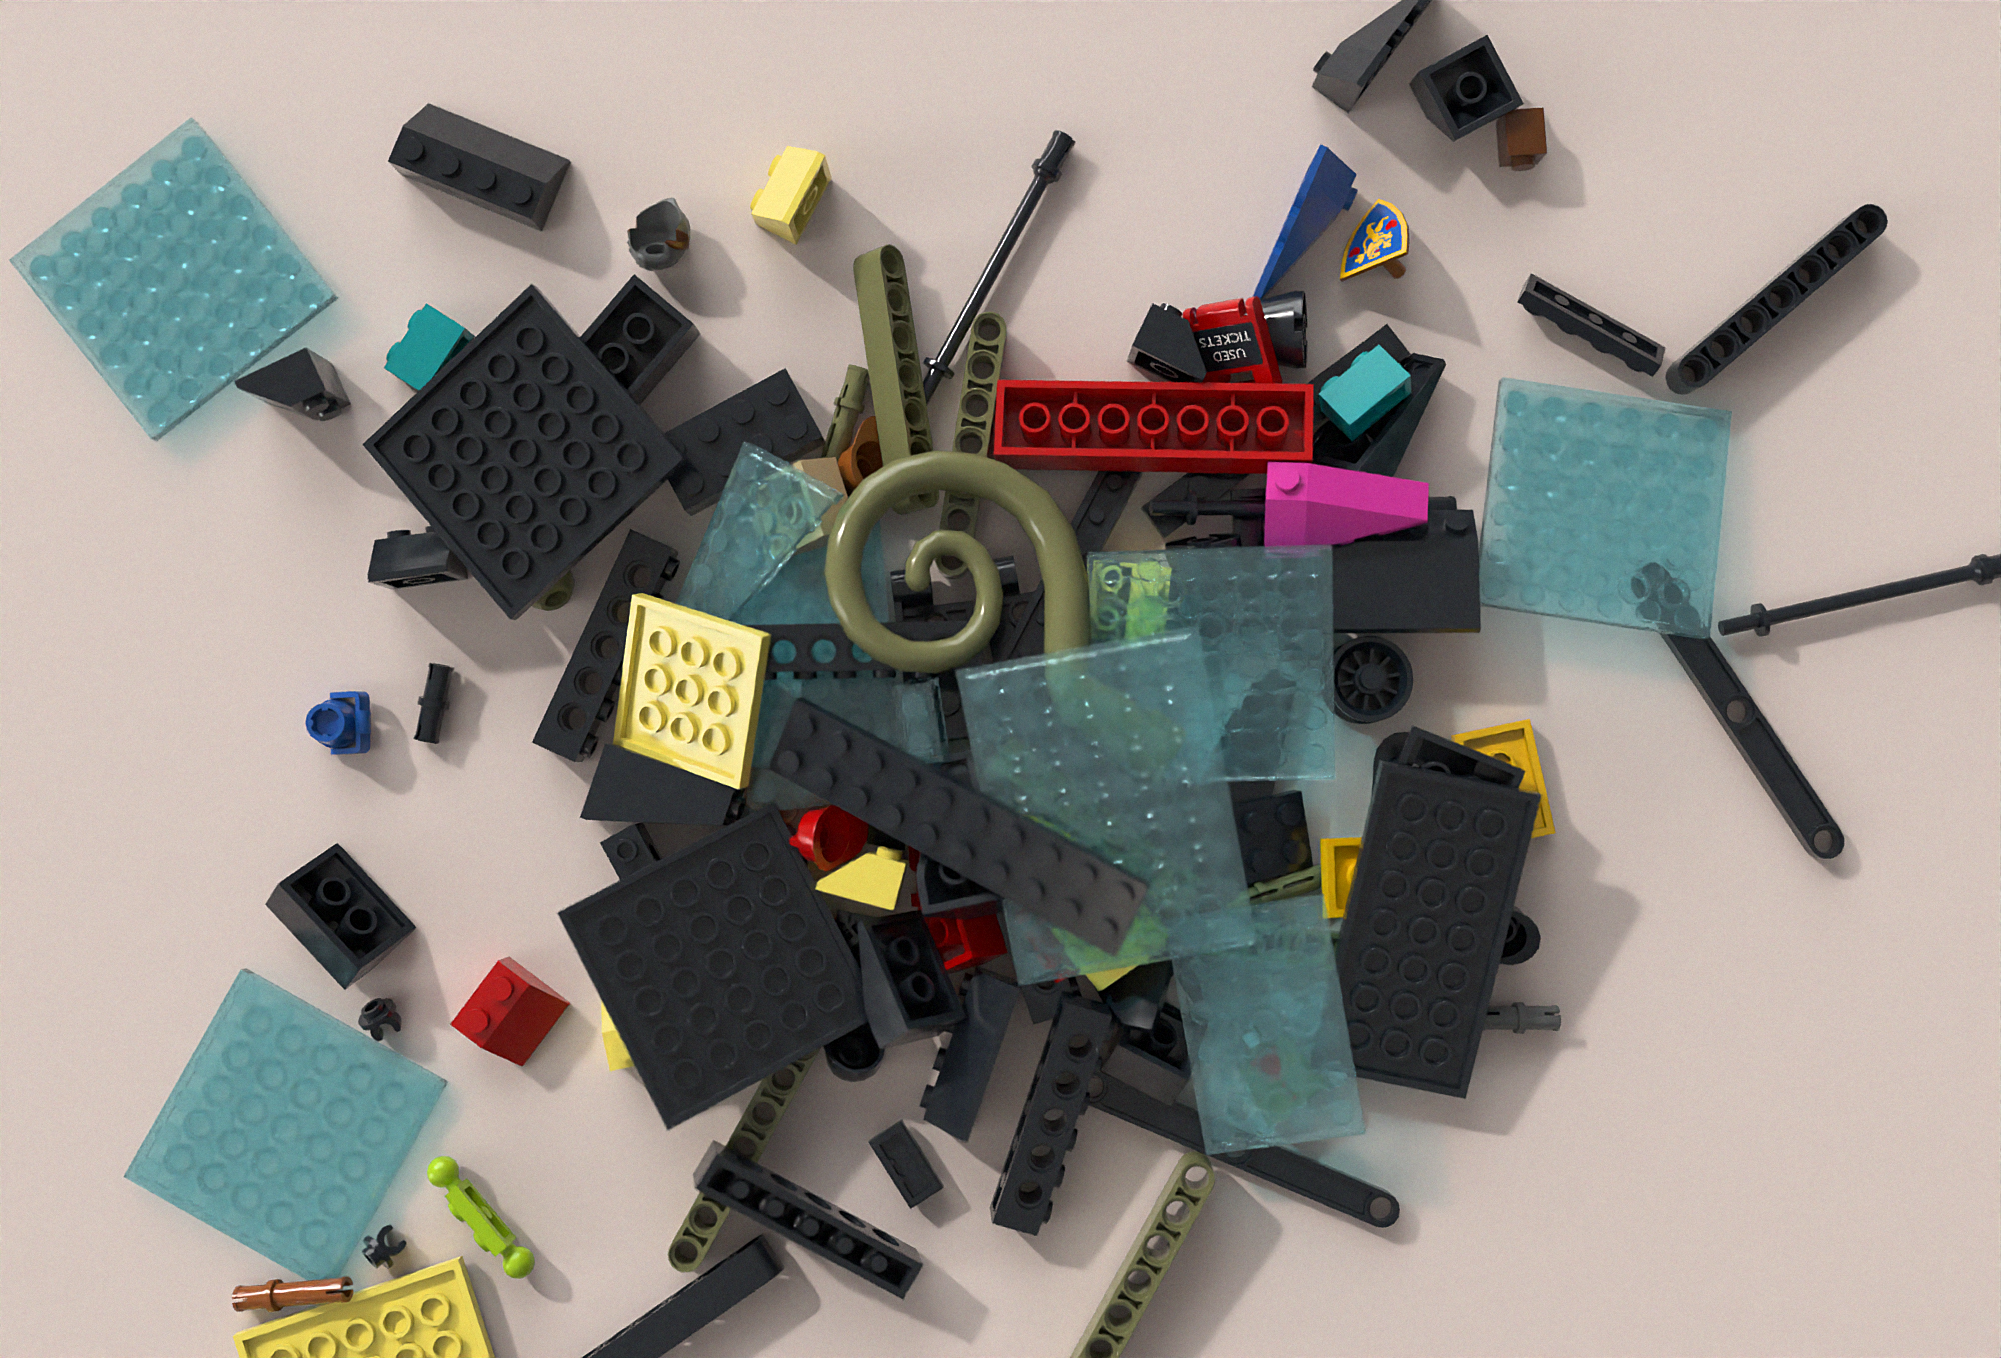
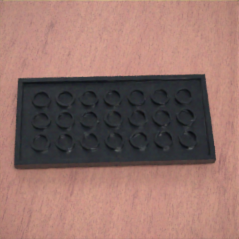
[1309,760,1541,1099]

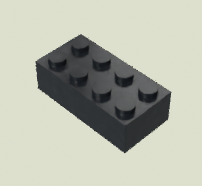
[581,274,700,404]
[665,368,825,516]

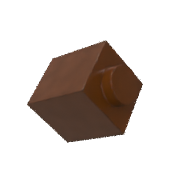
[1496,107,1547,171]

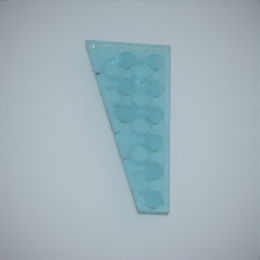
[675,442,844,621]

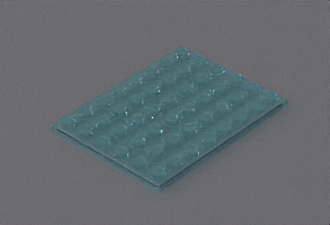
[956,625,1257,986]

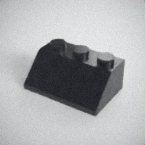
[265,843,416,990]

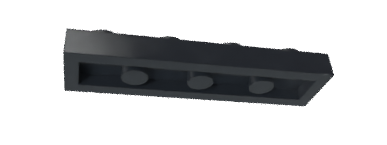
[1517,273,1666,377]

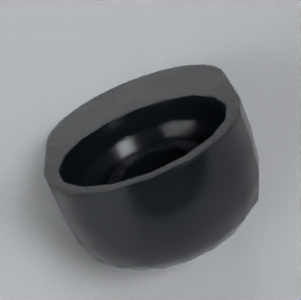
[823,1021,885,1082]

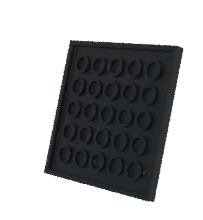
[362,284,688,620]
[557,802,868,1131]

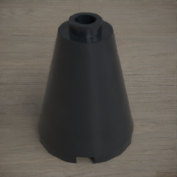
[1245,290,1308,369]

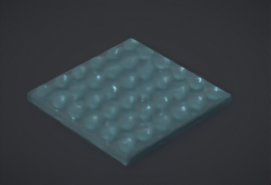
[9,117,338,441]
[1479,377,1732,640]
[1087,544,1335,782]
[123,968,448,1281]

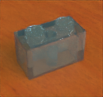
[892,677,949,763]

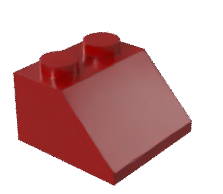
[450,956,570,1066]

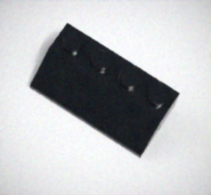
[388,103,571,231]
[919,966,1020,1143]

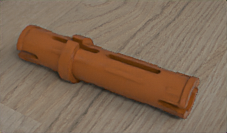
[232,1276,353,1312]

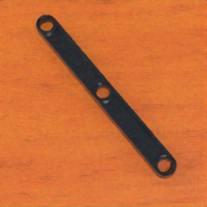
[1630,565,1844,859]
[1089,1070,1400,1228]

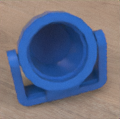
[305,691,371,755]

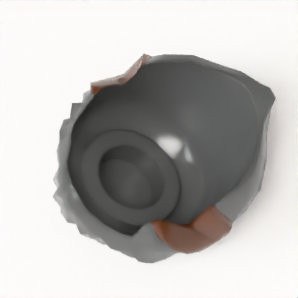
[627,197,691,271]

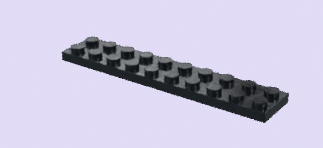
[768,697,1152,957]

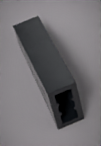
[580,743,746,826]

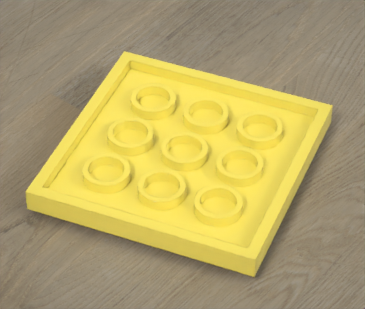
[613,593,771,789]

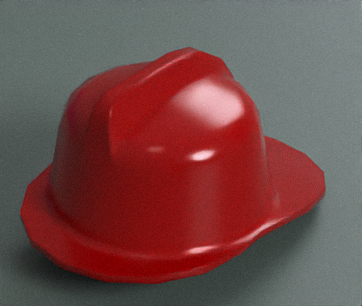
[789,804,869,871]

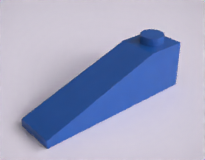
[1252,144,1358,300]

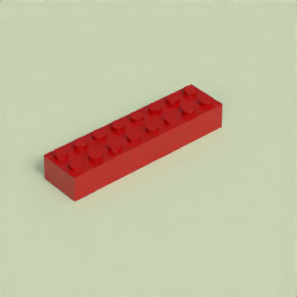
[994,380,1313,474]

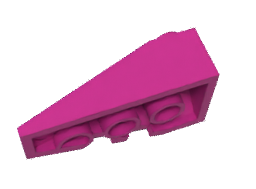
[1264,462,1429,555]

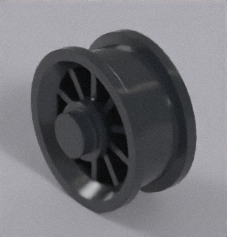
[1320,636,1413,724]

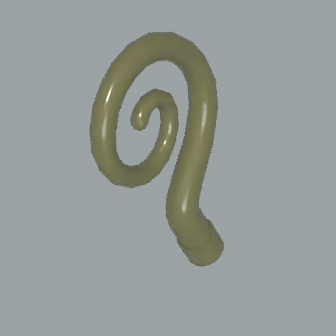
[824,450,1187,782]

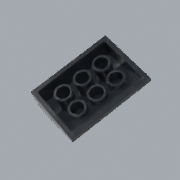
[1313,510,1481,634]

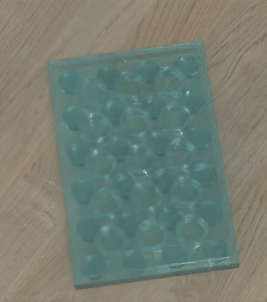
[1165,893,1366,1155]

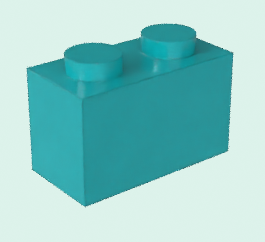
[384,303,475,391]
[1319,345,1412,441]

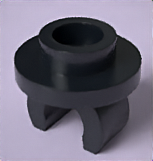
[358,998,402,1042]
[362,1225,407,1269]

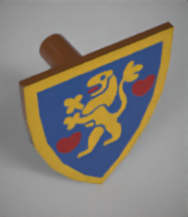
[1340,199,1410,282]

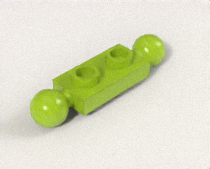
[427,1156,535,1279]

